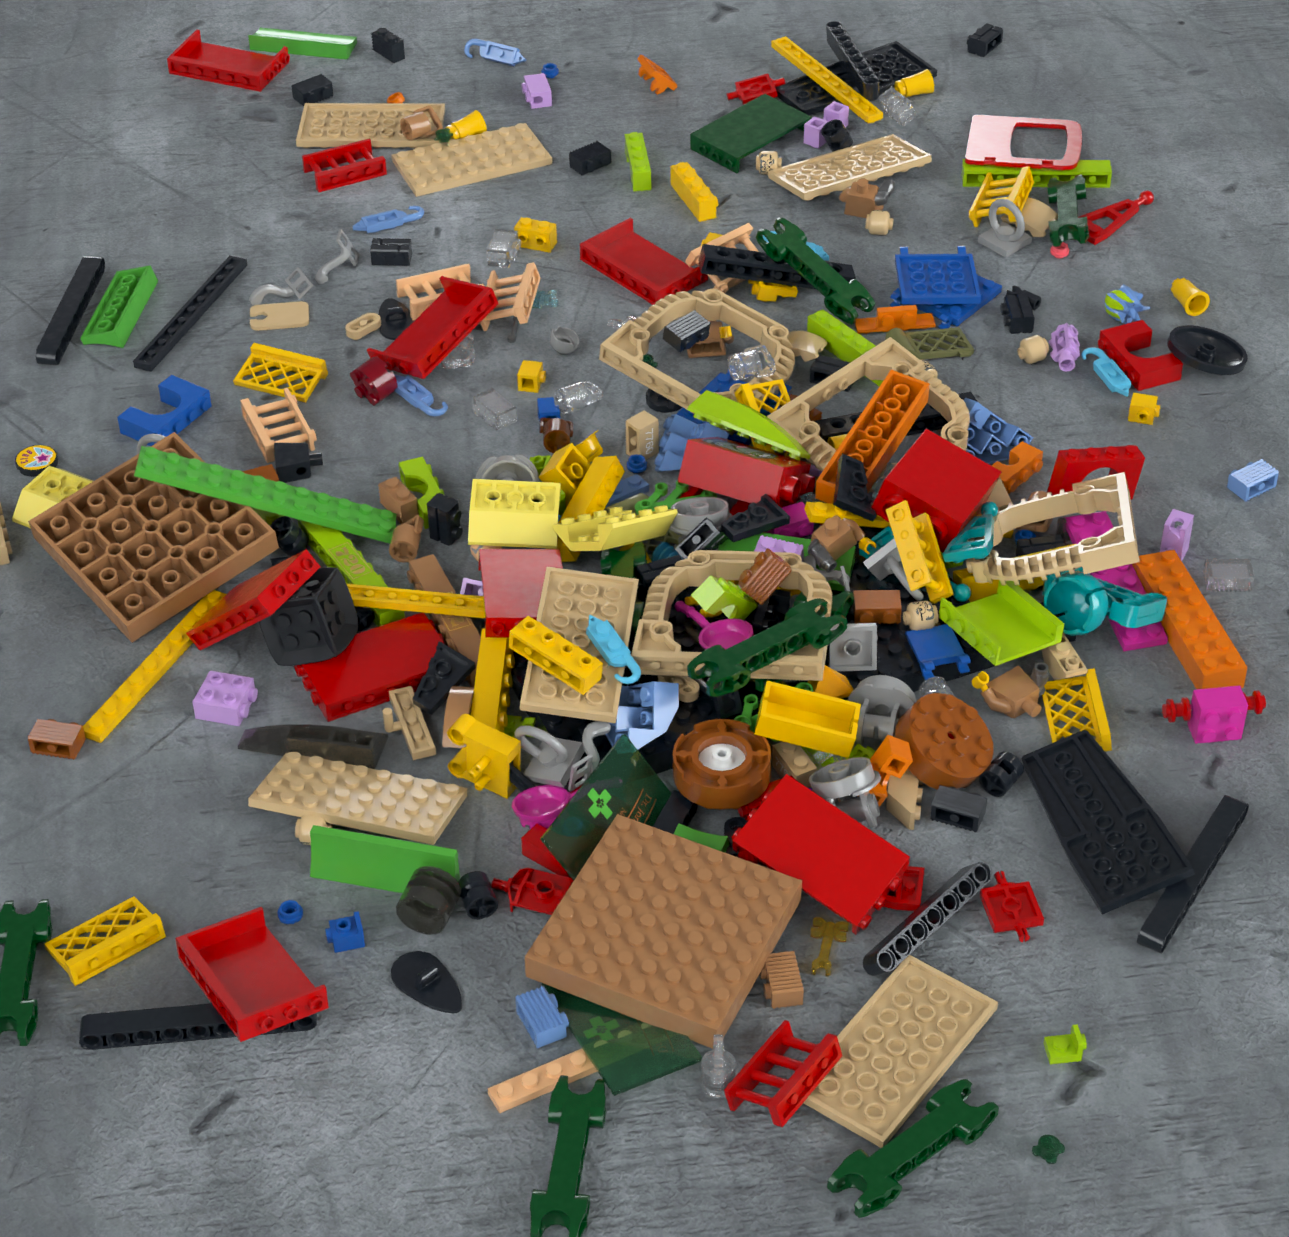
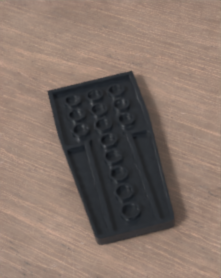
[776,41,937,115]
[1022,730,1195,915]

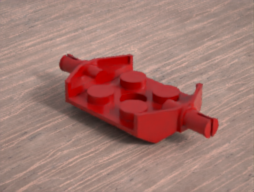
[491,867,575,915]

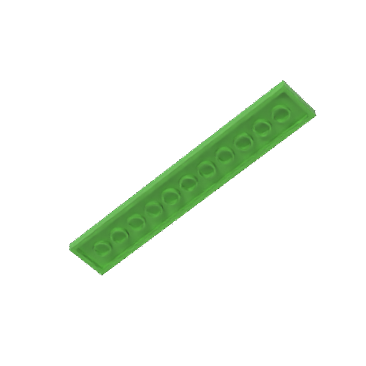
[134,446,397,544]

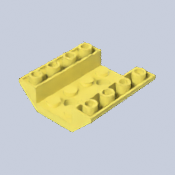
[12,466,93,528]
[468,479,561,549]
[553,505,678,551]

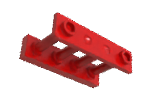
[302,138,387,192]
[724,1020,843,1127]

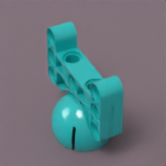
[1042,567,1168,636]

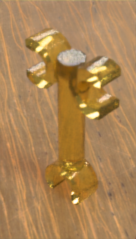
[811,917,849,977]

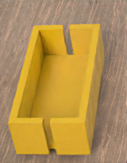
[754,681,861,758]

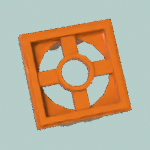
[637,54,678,95]

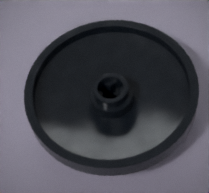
[1167,325,1248,375]

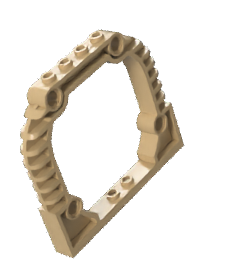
[599,289,795,435]
[767,337,970,495]
[966,472,1140,586]
[631,550,832,681]

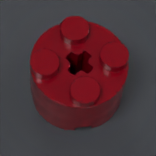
[350,357,398,406]

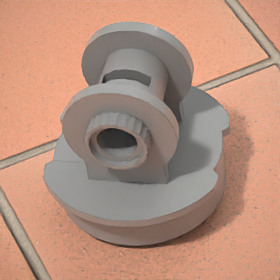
[475,454,540,500]
[669,497,733,551]
[848,675,916,745]
[809,757,881,828]

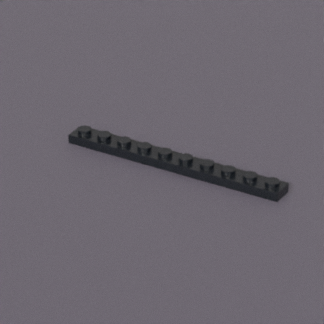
[133,255,247,372]

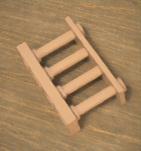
[685,223,759,293]
[479,262,541,331]
[396,264,484,320]
[240,388,317,463]

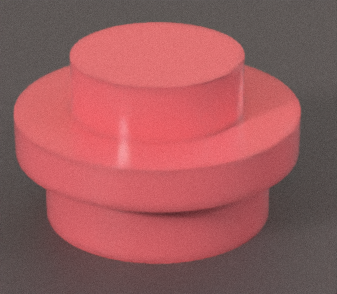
[1050,242,1070,258]

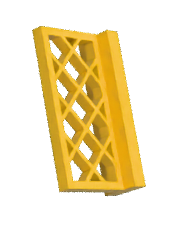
[233,343,328,403]
[734,379,791,458]
[1042,668,1112,751]
[44,896,166,986]

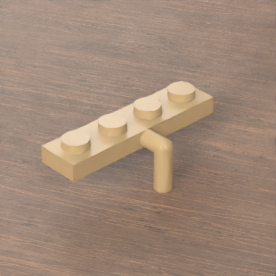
[383,686,436,760]

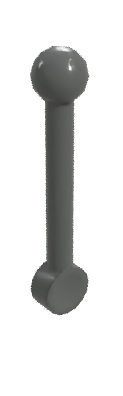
[508,316,519,343]

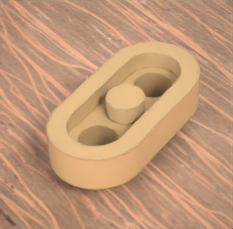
[345,313,381,340]
[658,675,699,702]

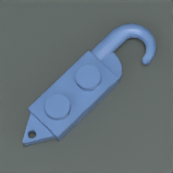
[464,38,526,67]
[353,206,424,233]
[394,374,448,417]

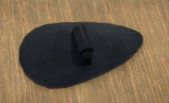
[378,298,415,340]
[391,951,462,1014]

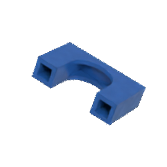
[117,375,212,446]

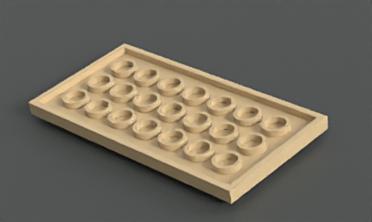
[296,103,445,148]
[391,123,552,197]
[768,134,932,201]
[520,567,639,723]
[249,752,467,845]
[803,955,998,1148]

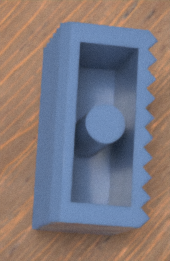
[1227,459,1279,502]
[515,986,569,1048]

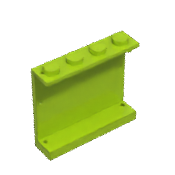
[939,580,1064,666]

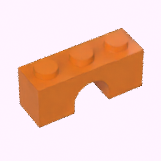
[991,441,1043,494]
[853,735,913,807]

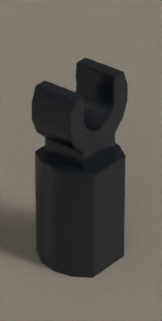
[1006,286,1041,311]

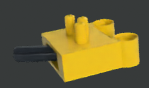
[447,714,536,799]

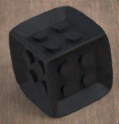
[259,567,358,666]

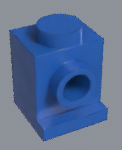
[537,397,560,423]
[325,911,365,953]

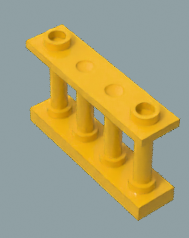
[969,166,1034,227]
[886,500,954,604]

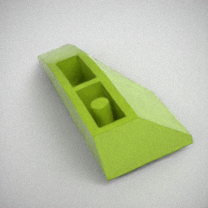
[687,390,811,461]

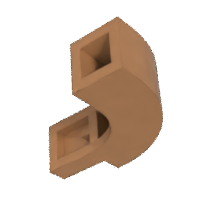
[442,686,474,748]

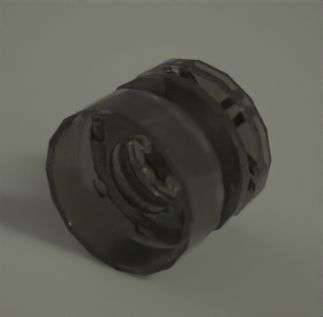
[396,866,461,935]

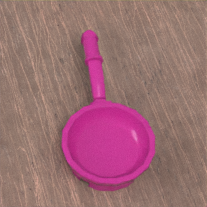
[675,601,754,650]
[511,777,622,829]

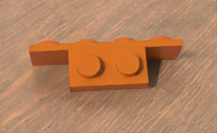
[854,305,936,334]

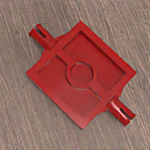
[726,73,785,105]
[979,871,1044,942]

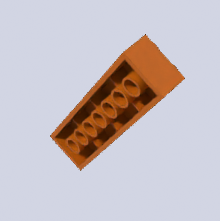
[815,370,930,504]
[1132,550,1248,689]

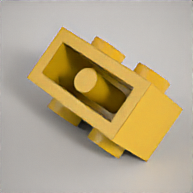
[514,217,557,253]

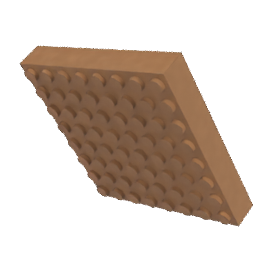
[28,432,279,643]
[525,814,802,1050]

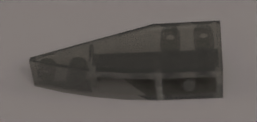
[238,724,388,769]

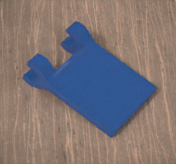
[905,624,971,680]

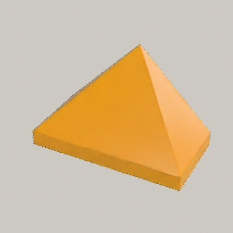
[807,665,853,699]

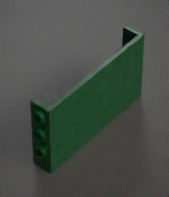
[690,94,812,174]

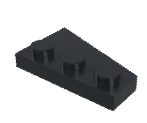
[833,454,877,522]
[721,494,790,542]
[413,641,476,715]

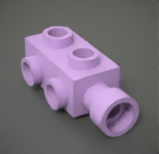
[1049,323,1080,372]

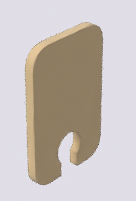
[250,301,309,331]

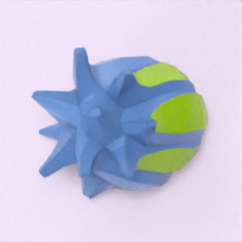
[1105,284,1150,324]

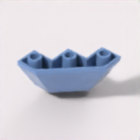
[964,398,1034,464]
[654,414,729,472]
[605,681,679,754]

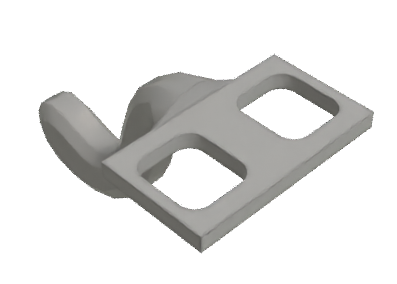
[315,229,359,284]
[249,267,314,306]
[803,555,853,610]
[568,721,611,792]

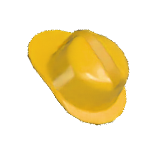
[575,430,603,463]

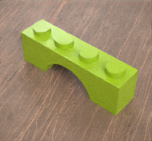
[624,132,651,191]
[399,456,445,529]
[691,575,758,620]

